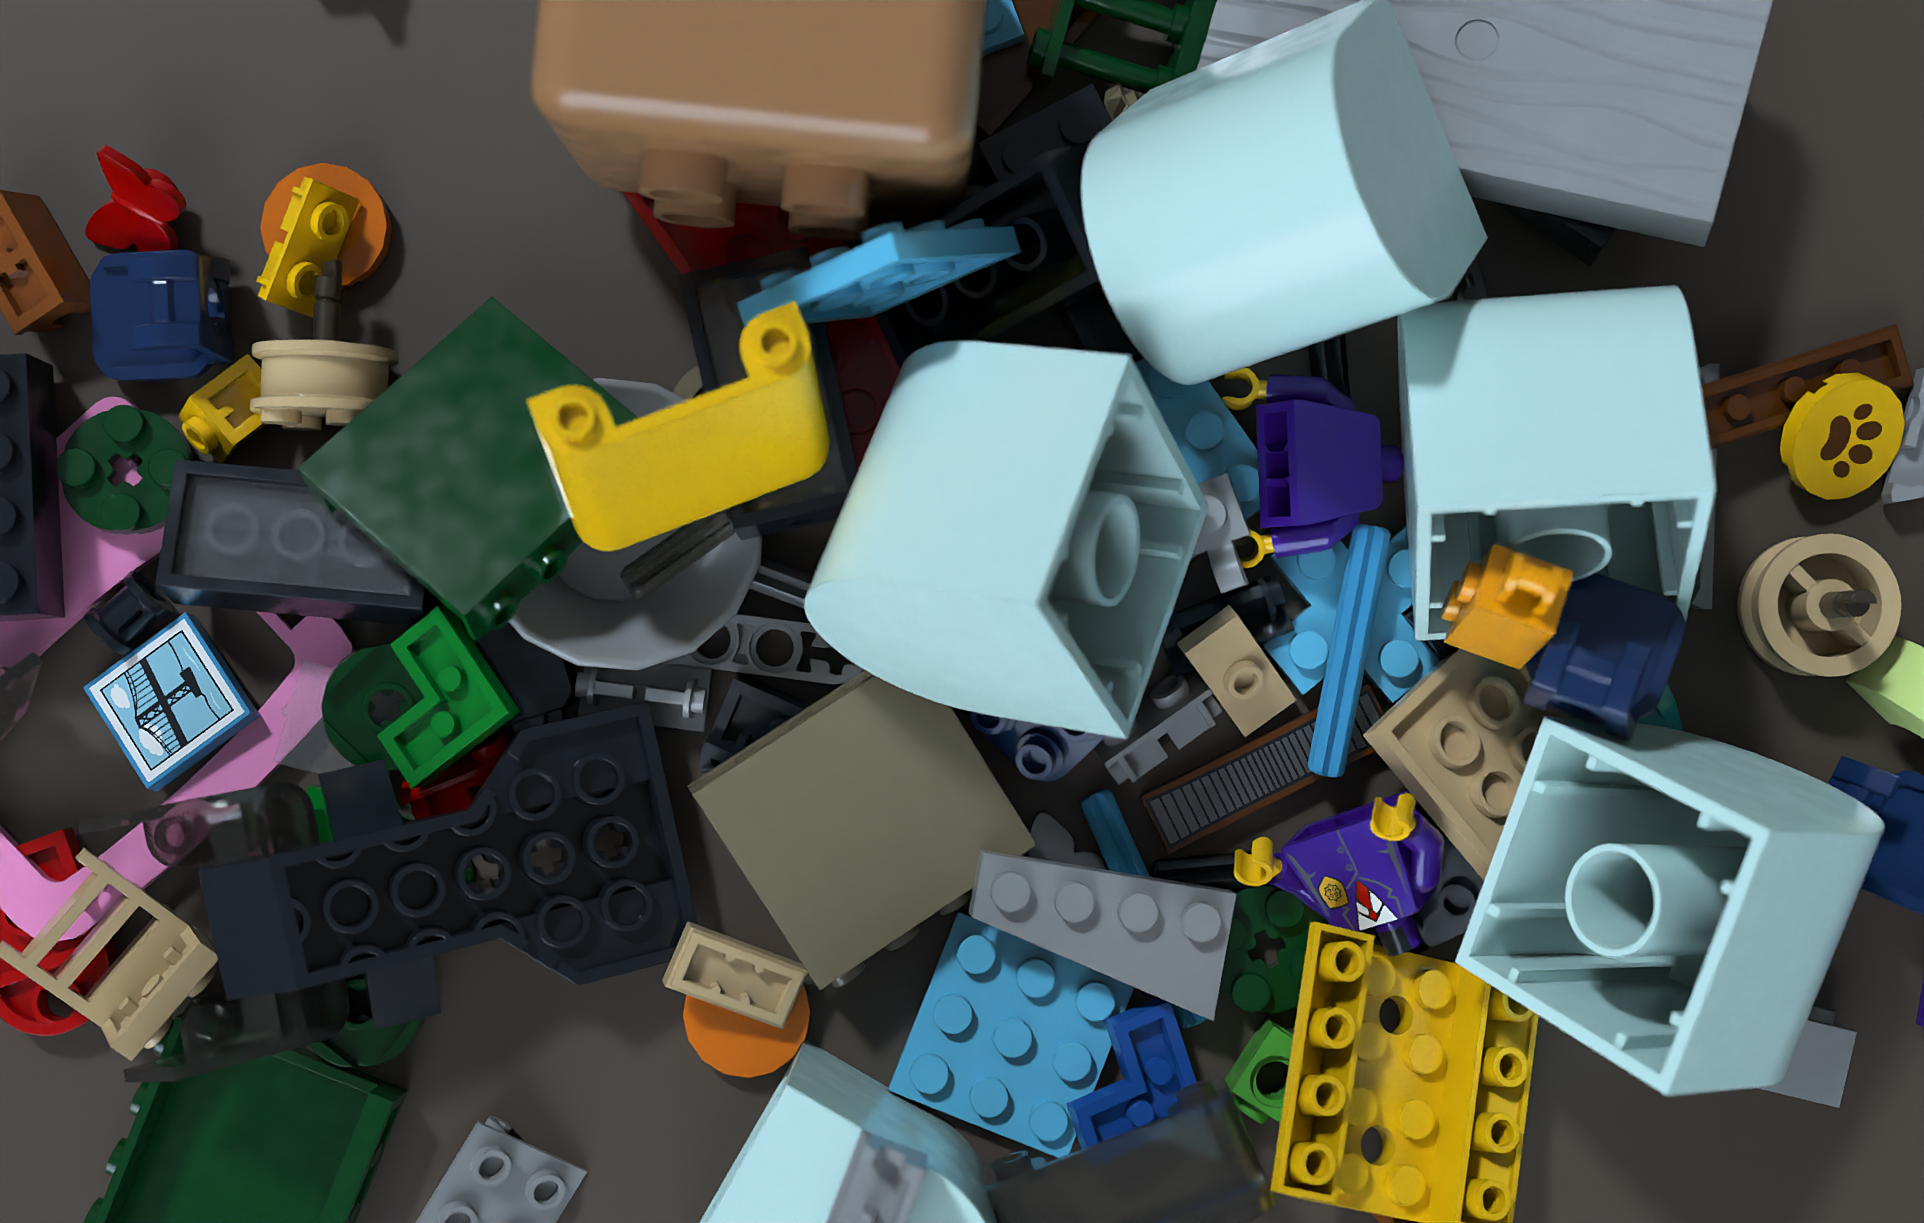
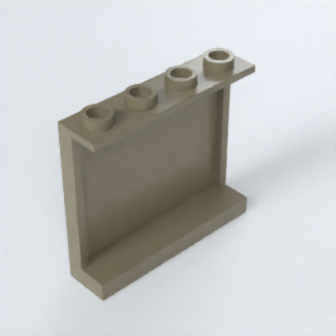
[687,670,1037,990]

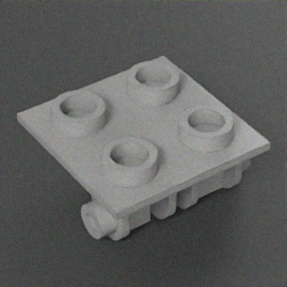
[415,1115,587,1223]

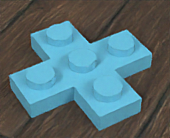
[1260,525,1440,703]

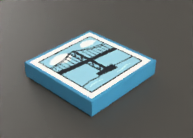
[83,612,260,792]

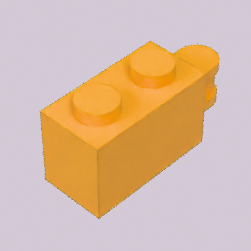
[1441,544,1574,670]

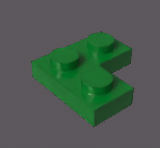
[377,606,520,789]

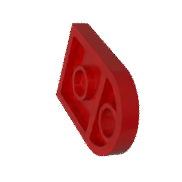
[0,827,118,1036]

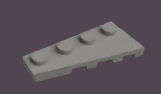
[969,849,1236,1021]

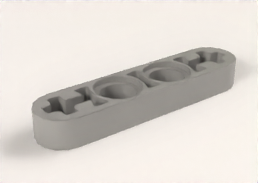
[663,614,864,684]

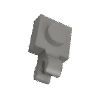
[1192,473,1252,593]

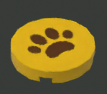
[1780,372,1905,500]

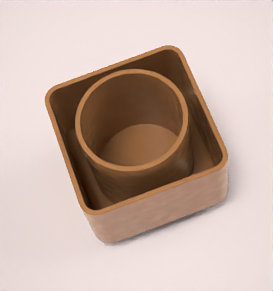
[531,0,987,241]

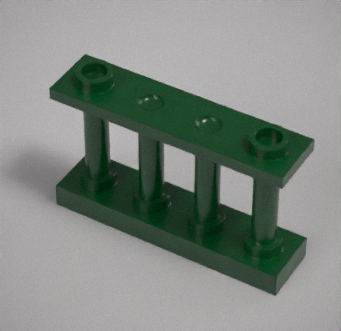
[1026,0,1217,94]

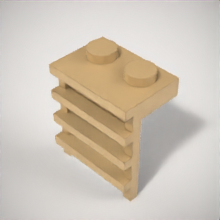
[0,847,218,1061]

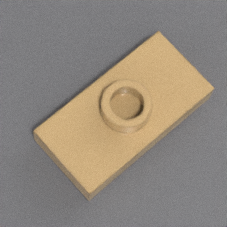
[1177,605,1296,737]
[662,921,808,1029]

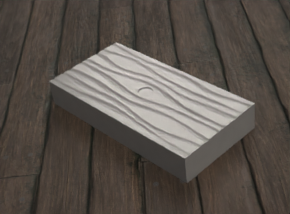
[1197,0,1773,247]

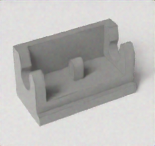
[826,1130,928,1223]

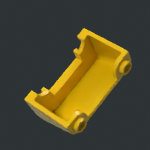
[527,301,830,552]

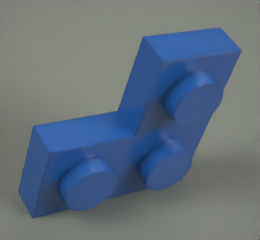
[1066,997,1208,1169]

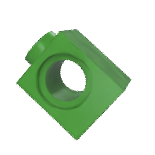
[1224,1016,1293,1125]

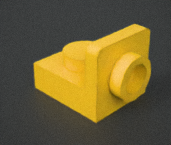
[178,354,267,463]

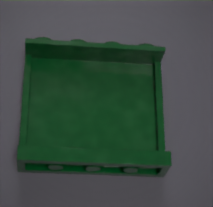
[298,296,639,642]
[84,1007,408,1223]

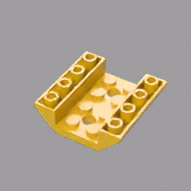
[1270,922,1539,1223]

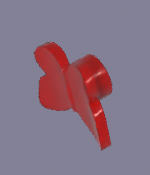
[85,145,187,252]

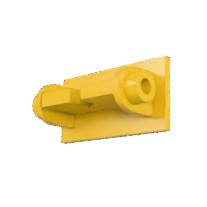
[256,177,360,318]

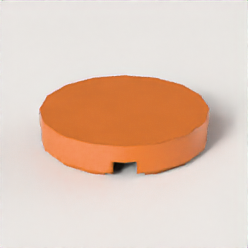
[260,163,392,290]
[683,951,812,1078]

